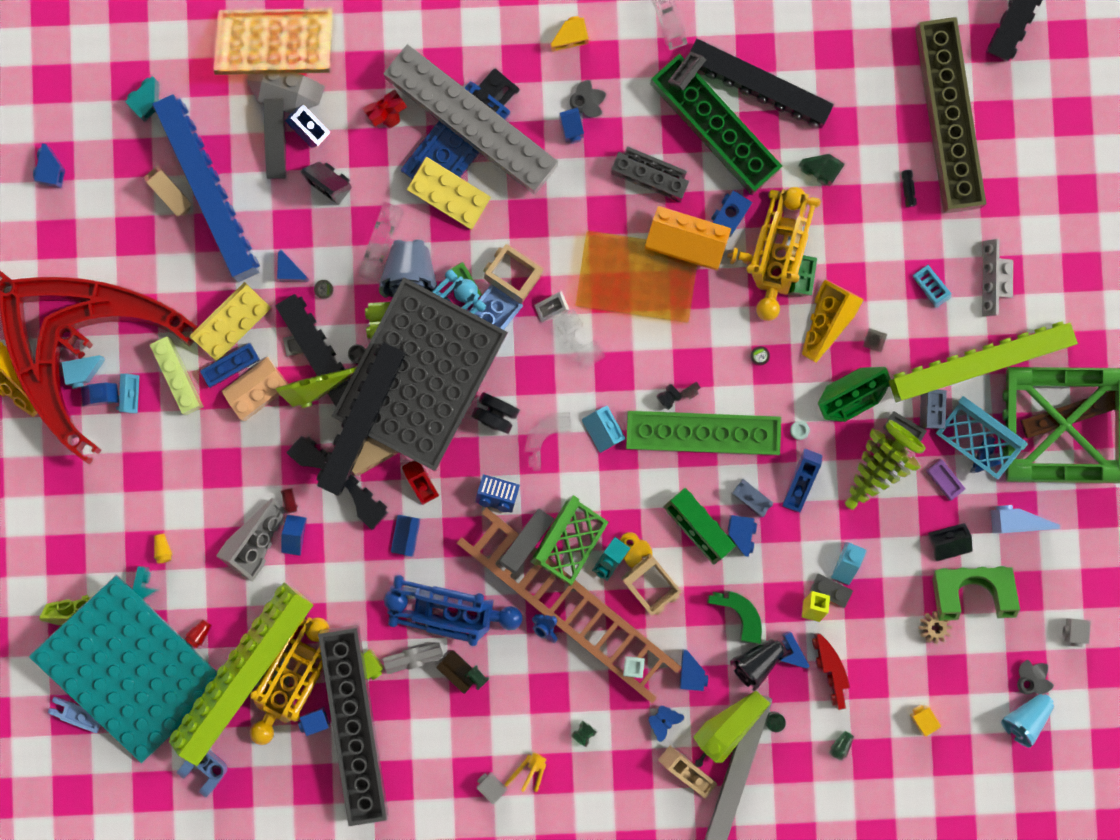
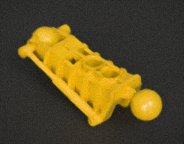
[746,187,821,321]
[249,617,331,745]

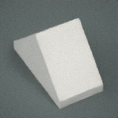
[535,291,569,323]

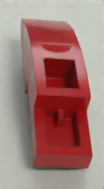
[812,633,850,710]

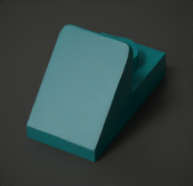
[133,566,160,600]

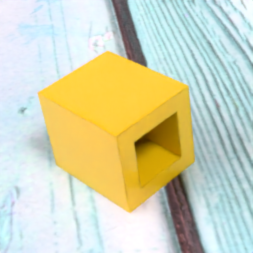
[910,705,942,737]

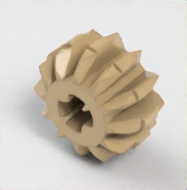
[918,611,952,644]

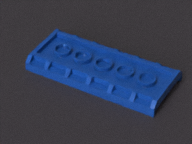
[400,81,511,179]

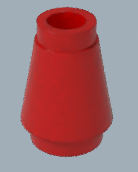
[184,619,212,649]

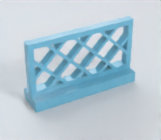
[936,396,1028,479]

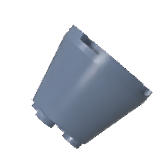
[379,239,437,298]

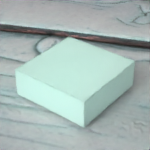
[623,656,645,678]

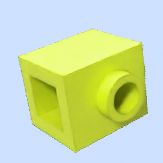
[802,591,830,622]

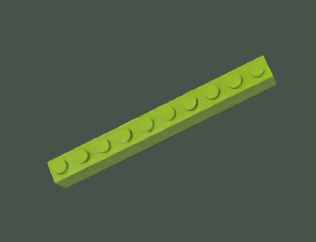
[889,321,1078,403]

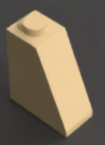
[144,165,192,217]

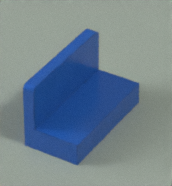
[391,515,421,557]

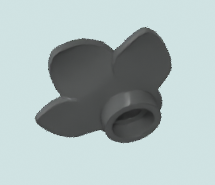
[570,80,606,117]
[1017,660,1054,694]

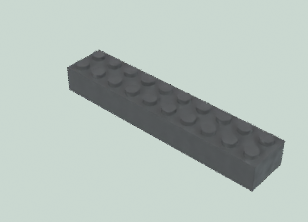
[318,624,389,827]

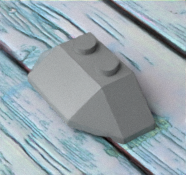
[247,63,325,114]

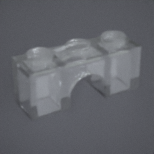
[553,308,605,370]

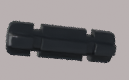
[901,170,917,207]

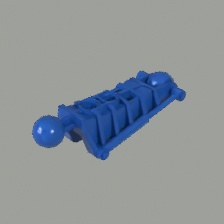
[384,575,523,646]

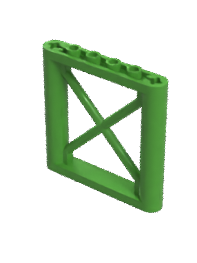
[1002,367,1120,484]

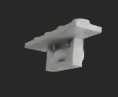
[982,239,1013,317]

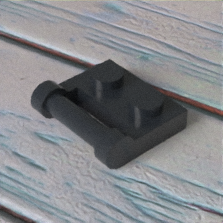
[473,68,520,112]

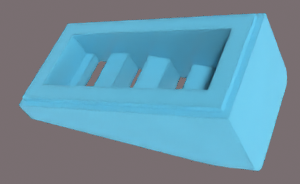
[913,265,951,308]

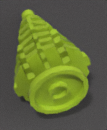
[845,420,926,510]

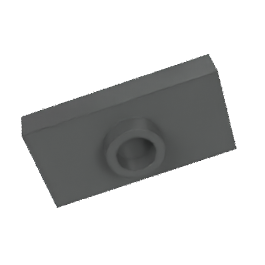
[668,52,706,90]

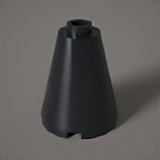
[730,639,784,691]

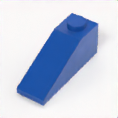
[782,448,822,512]

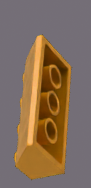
[645,206,731,271]

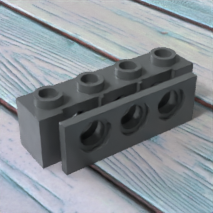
[611,146,689,203]

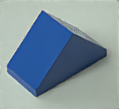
[277,250,310,282]
[281,515,307,556]

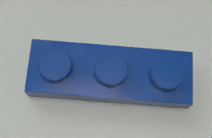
[200,343,260,388]

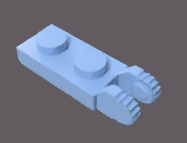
[47,697,101,733]

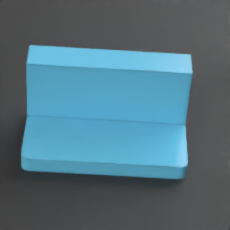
[582,405,626,453]

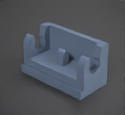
[920,390,947,429]
[731,479,773,517]

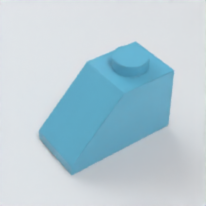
[62,355,105,389]
[831,542,867,585]

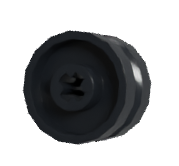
[471,392,520,435]

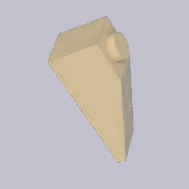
[658,745,717,799]

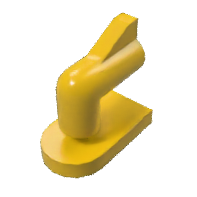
[727,247,753,264]

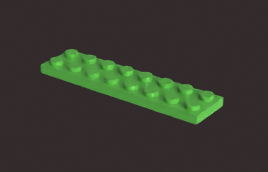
[626,411,781,455]

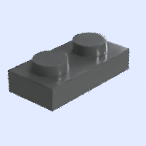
[883,411,927,441]
[809,573,853,608]

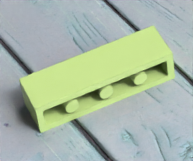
[150,336,204,415]

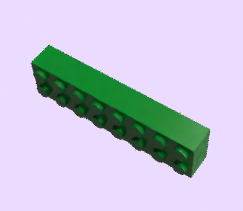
[650,53,783,195]

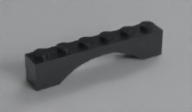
[286,436,389,530]

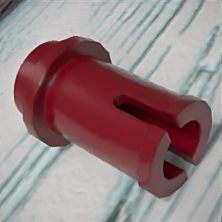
[280,488,299,514]

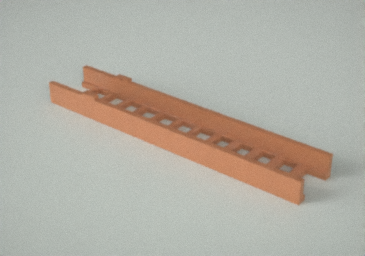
[457,507,681,703]

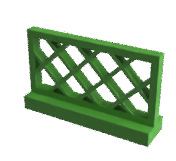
[530,495,609,586]

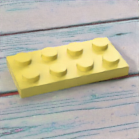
[406,157,491,230]
[190,282,271,361]

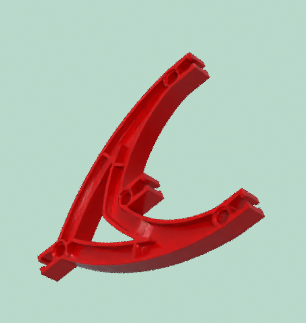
[0,271,198,465]

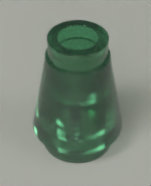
[829,731,854,761]

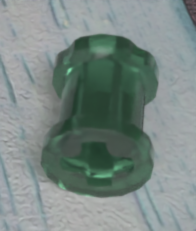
[464,665,490,691]

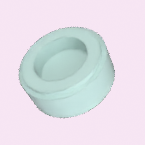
[790,421,810,440]

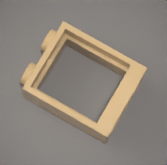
[483,244,544,304]
[621,554,682,616]

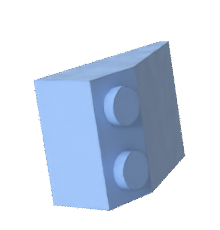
[469,284,524,330]
[990,505,1060,533]

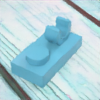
[116,374,140,413]

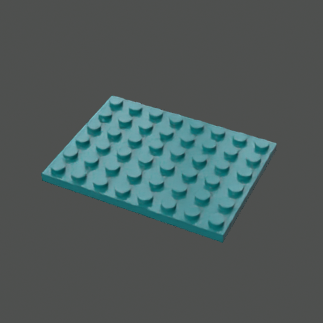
[29,574,217,763]

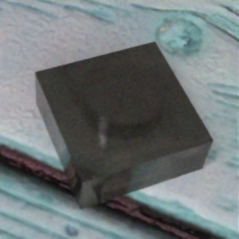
[862,328,887,353]
[680,382,701,400]

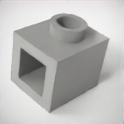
[1062,618,1091,647]

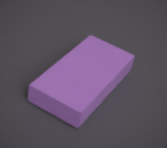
[926,459,966,501]

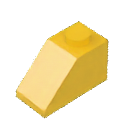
[551,16,589,52]

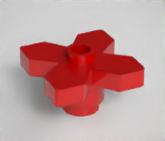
[363,89,407,128]

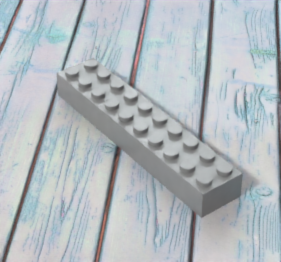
[383,44,558,195]

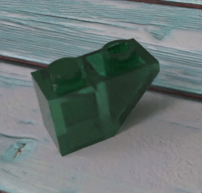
[798,154,845,186]

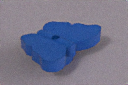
[532,614,558,643]
[648,705,684,742]

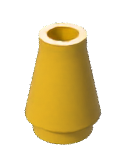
[154,534,173,564]

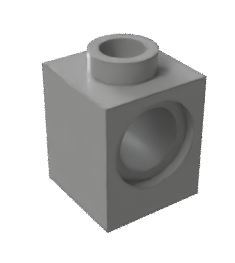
[477,772,507,804]

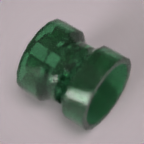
[765,711,786,733]
[571,720,598,747]

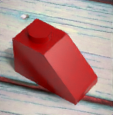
[401,460,439,505]

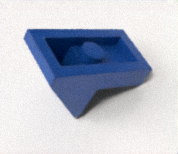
[970,436,1001,473]
[780,631,810,668]

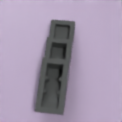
[264,99,286,179]
[499,508,554,574]

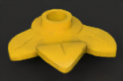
[620,532,652,568]

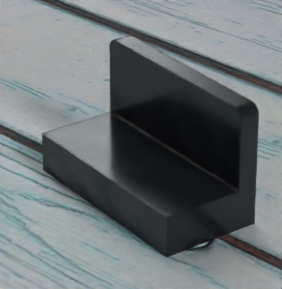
[928,523,973,561]

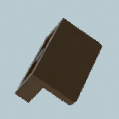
[436,650,480,694]

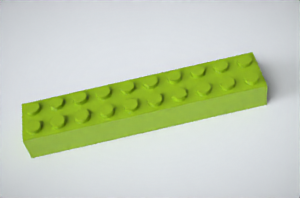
[169,582,313,766]

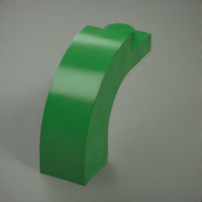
[707,591,762,644]

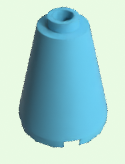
[1001,694,1054,748]

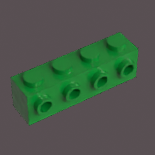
[663,488,736,565]

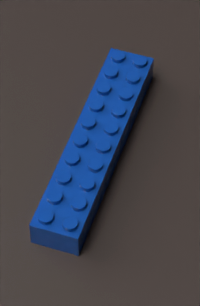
[152,94,260,282]

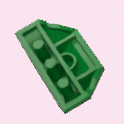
[817,366,891,422]

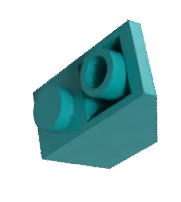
[125,76,159,122]
[592,537,630,581]

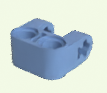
[176,749,227,798]

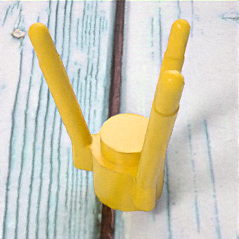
[504,752,547,792]

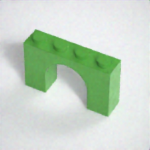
[932,566,1020,621]

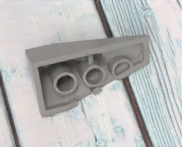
[216,498,284,582]

